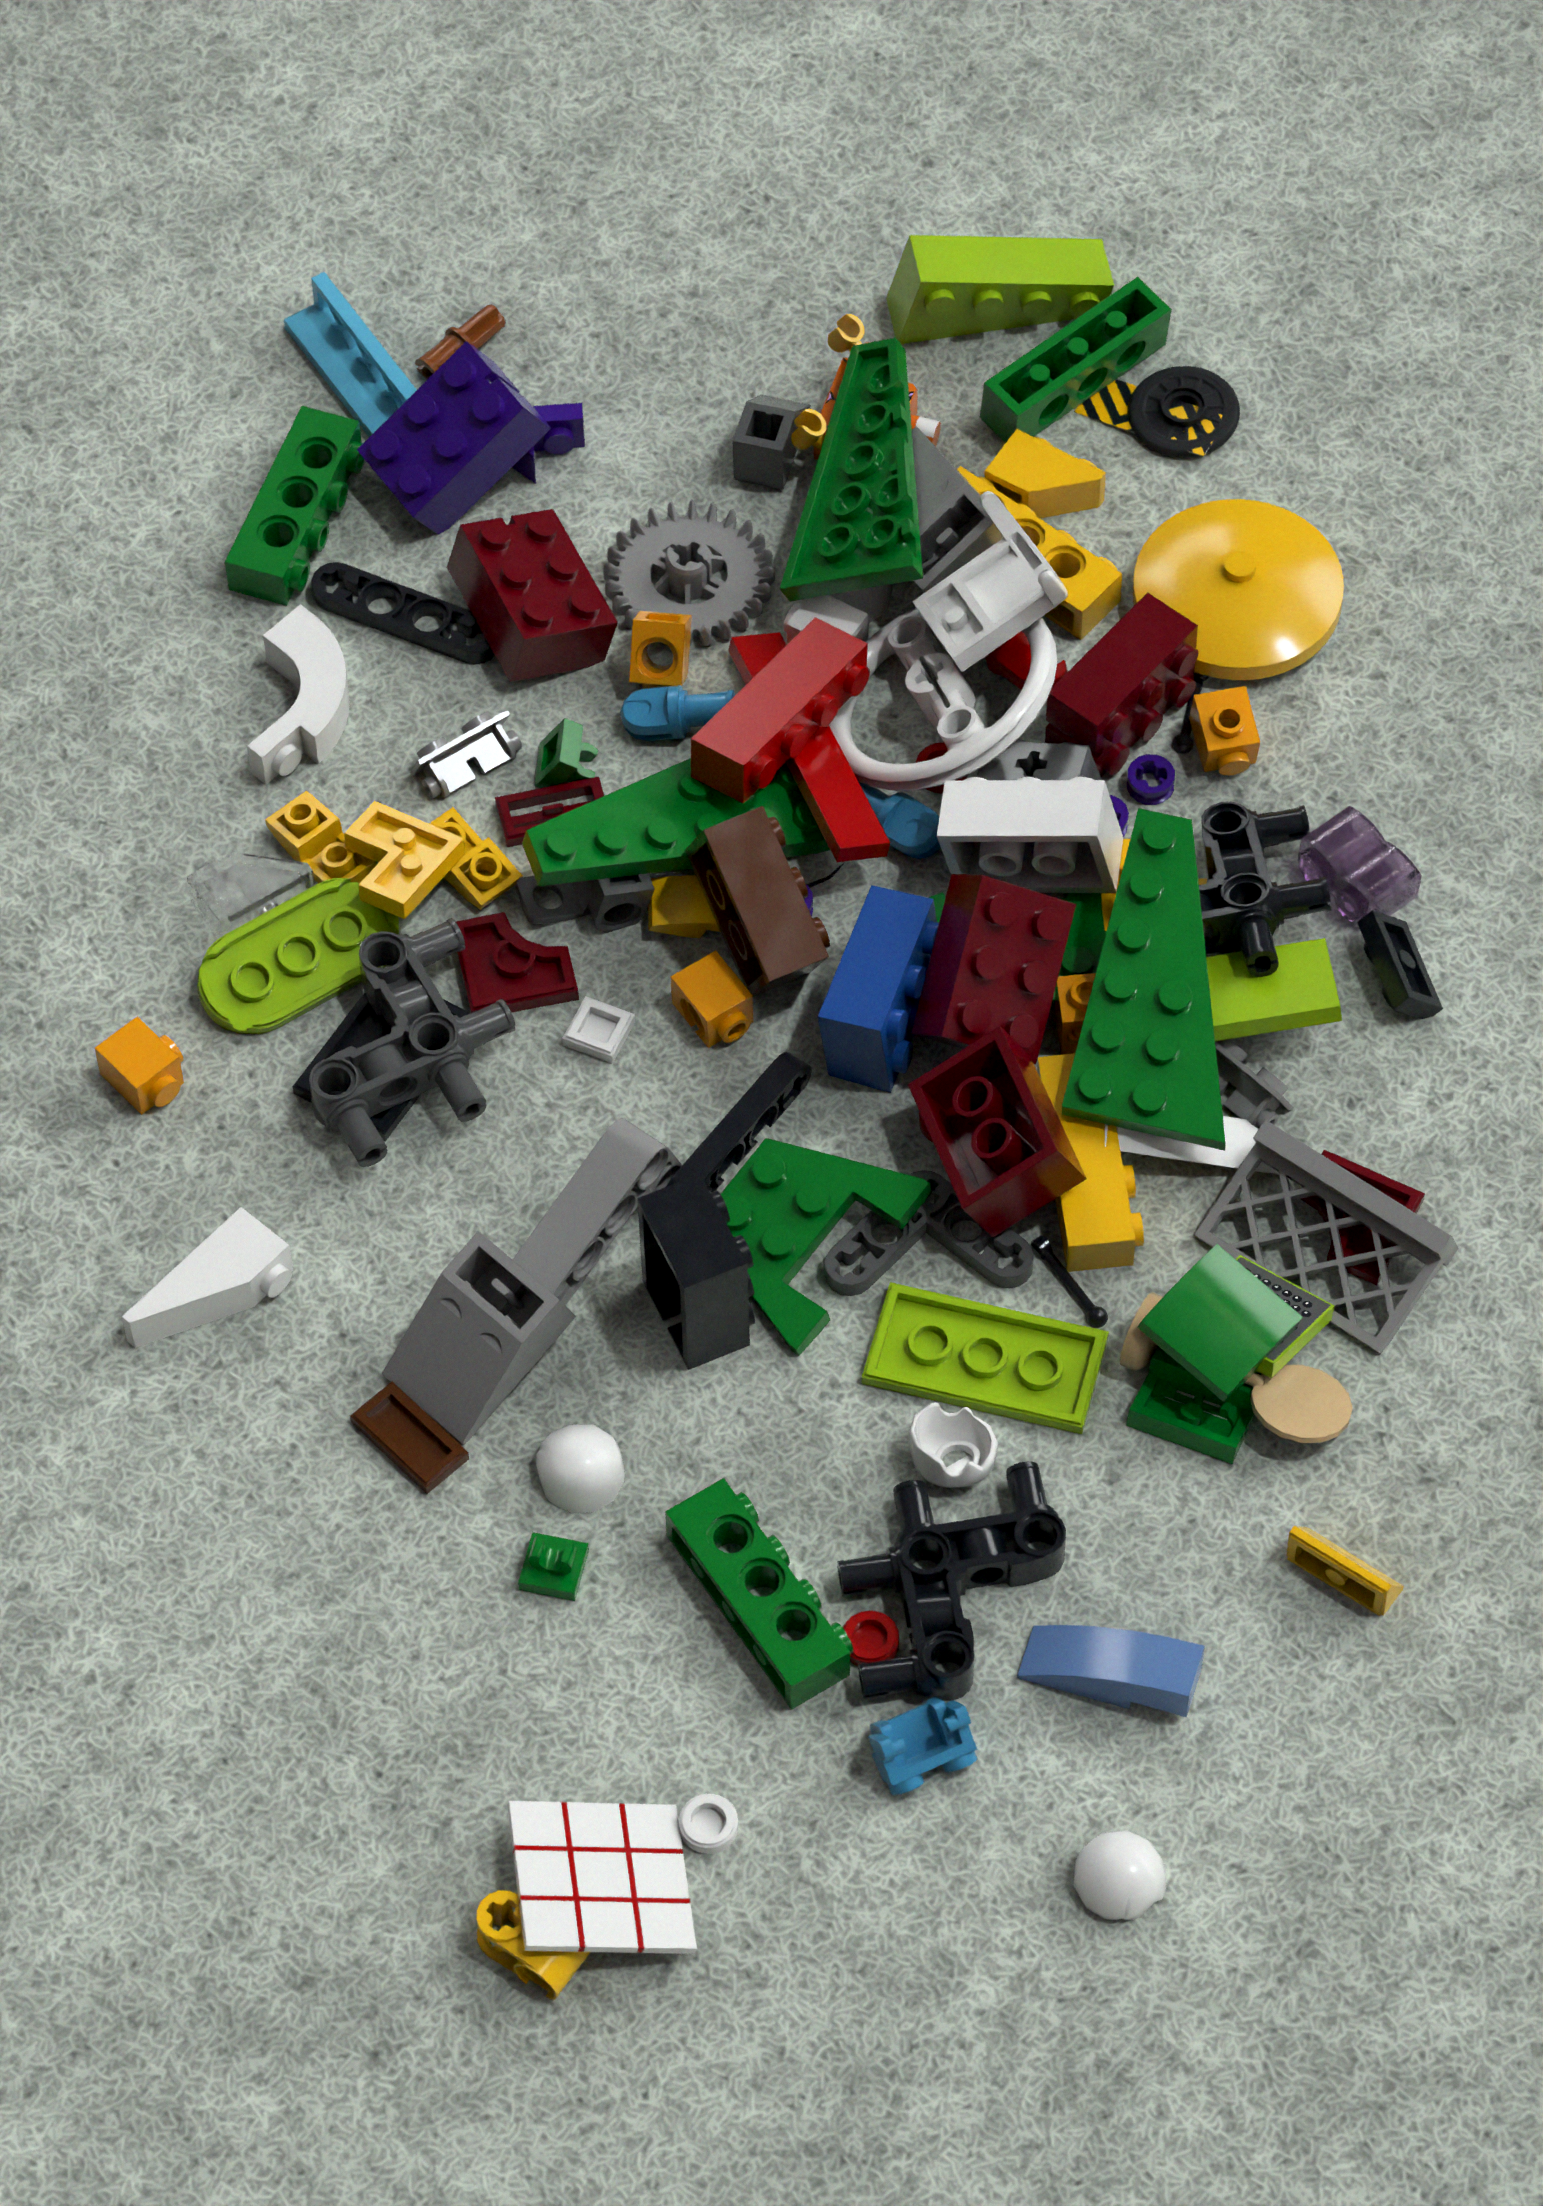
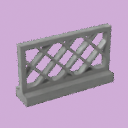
[1194,1120,1459,1354]

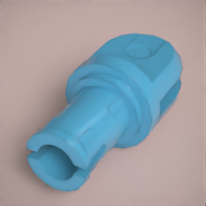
[620,685,736,741]
[857,779,941,859]

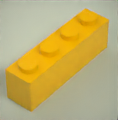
[1037,1053,1144,1272]

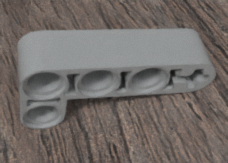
[512,1118,682,1305]

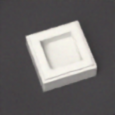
[562,996,635,1064]

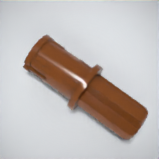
[415,304,506,379]

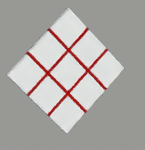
[507,1801,697,1954]

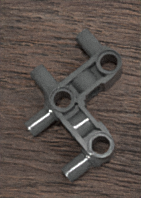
[309,918,515,1167]

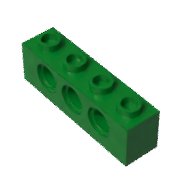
[980,276,1172,443]
[225,405,365,606]
[665,1478,854,1710]

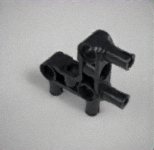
[1199,801,1332,977]
[837,1461,1066,1701]

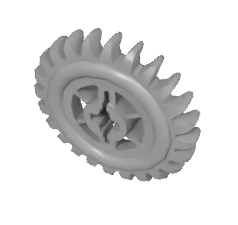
[603,500,775,646]

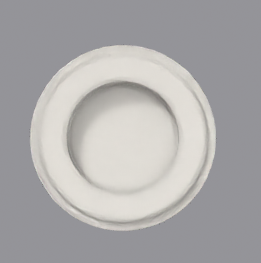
[679,1794,738,1854]

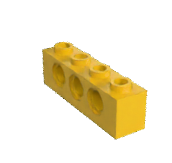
[957,466,1122,640]

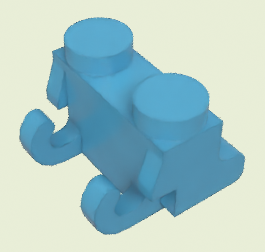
[868,1697,977,1795]

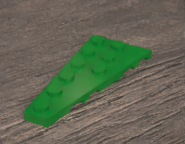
[779,337,923,602]

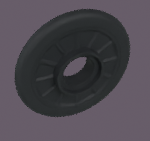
[1127,366,1240,458]

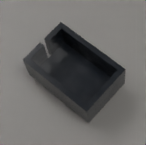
[637,1174,755,1370]

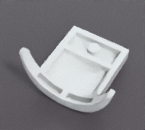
[912,491,1068,672]

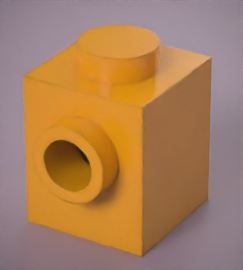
[1189,686,1261,776]
[95,1016,184,1115]

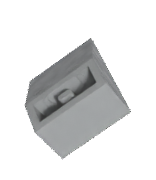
[912,426,1004,592]
[382,1231,576,1445]

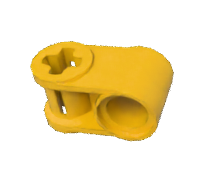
[476,1890,590,1999]

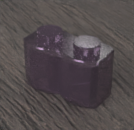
[1297,806,1422,922]

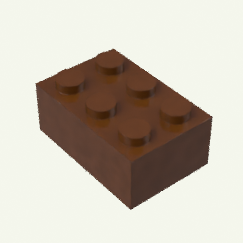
[685,806,830,997]

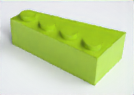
[886,235,1115,344]

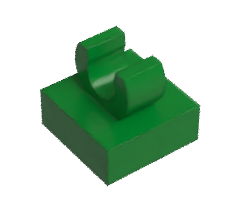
[534,718,598,788]
[518,1532,589,1601]

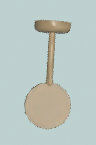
[1120,1292,1353,1443]

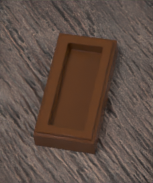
[350,1381,469,1494]

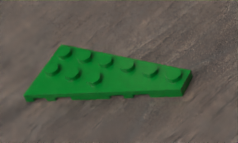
[522,758,830,886]
[1062,808,1226,1151]

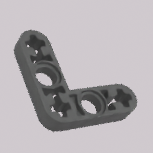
[824,1170,1034,1296]

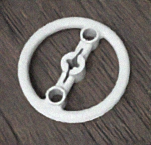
[829,607,1057,791]

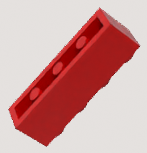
[691,617,870,804]

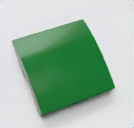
[1137,1244,1303,1402]
[1126,1346,1262,1464]

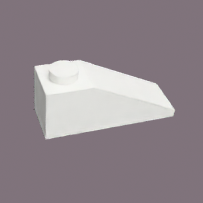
[122,1207,293,1348]

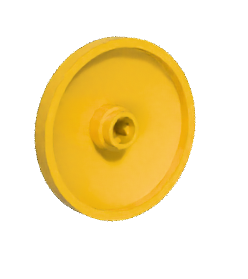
[1133,499,1344,680]

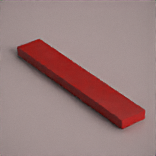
[728,632,890,863]

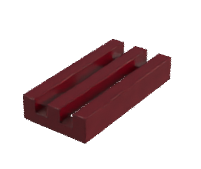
[495,776,604,848]

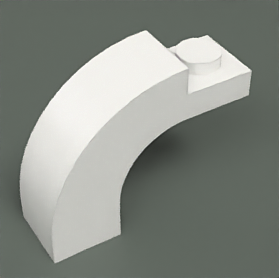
[247,604,350,785]

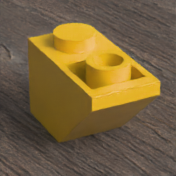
[984,429,1106,518]

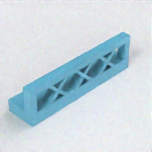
[284,272,417,437]

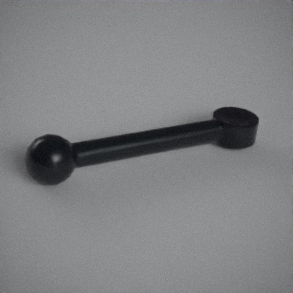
[1172,672,1209,754]
[1031,1235,1108,1328]

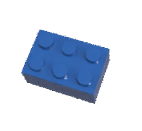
[817,885,939,1093]

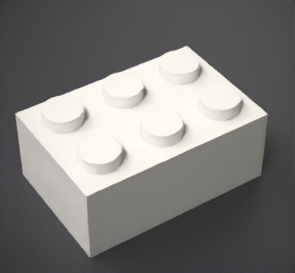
[937,777,1123,893]

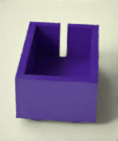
[357,341,551,535]

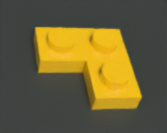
[344,801,465,919]

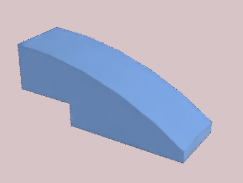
[1017,1625,1205,1717]

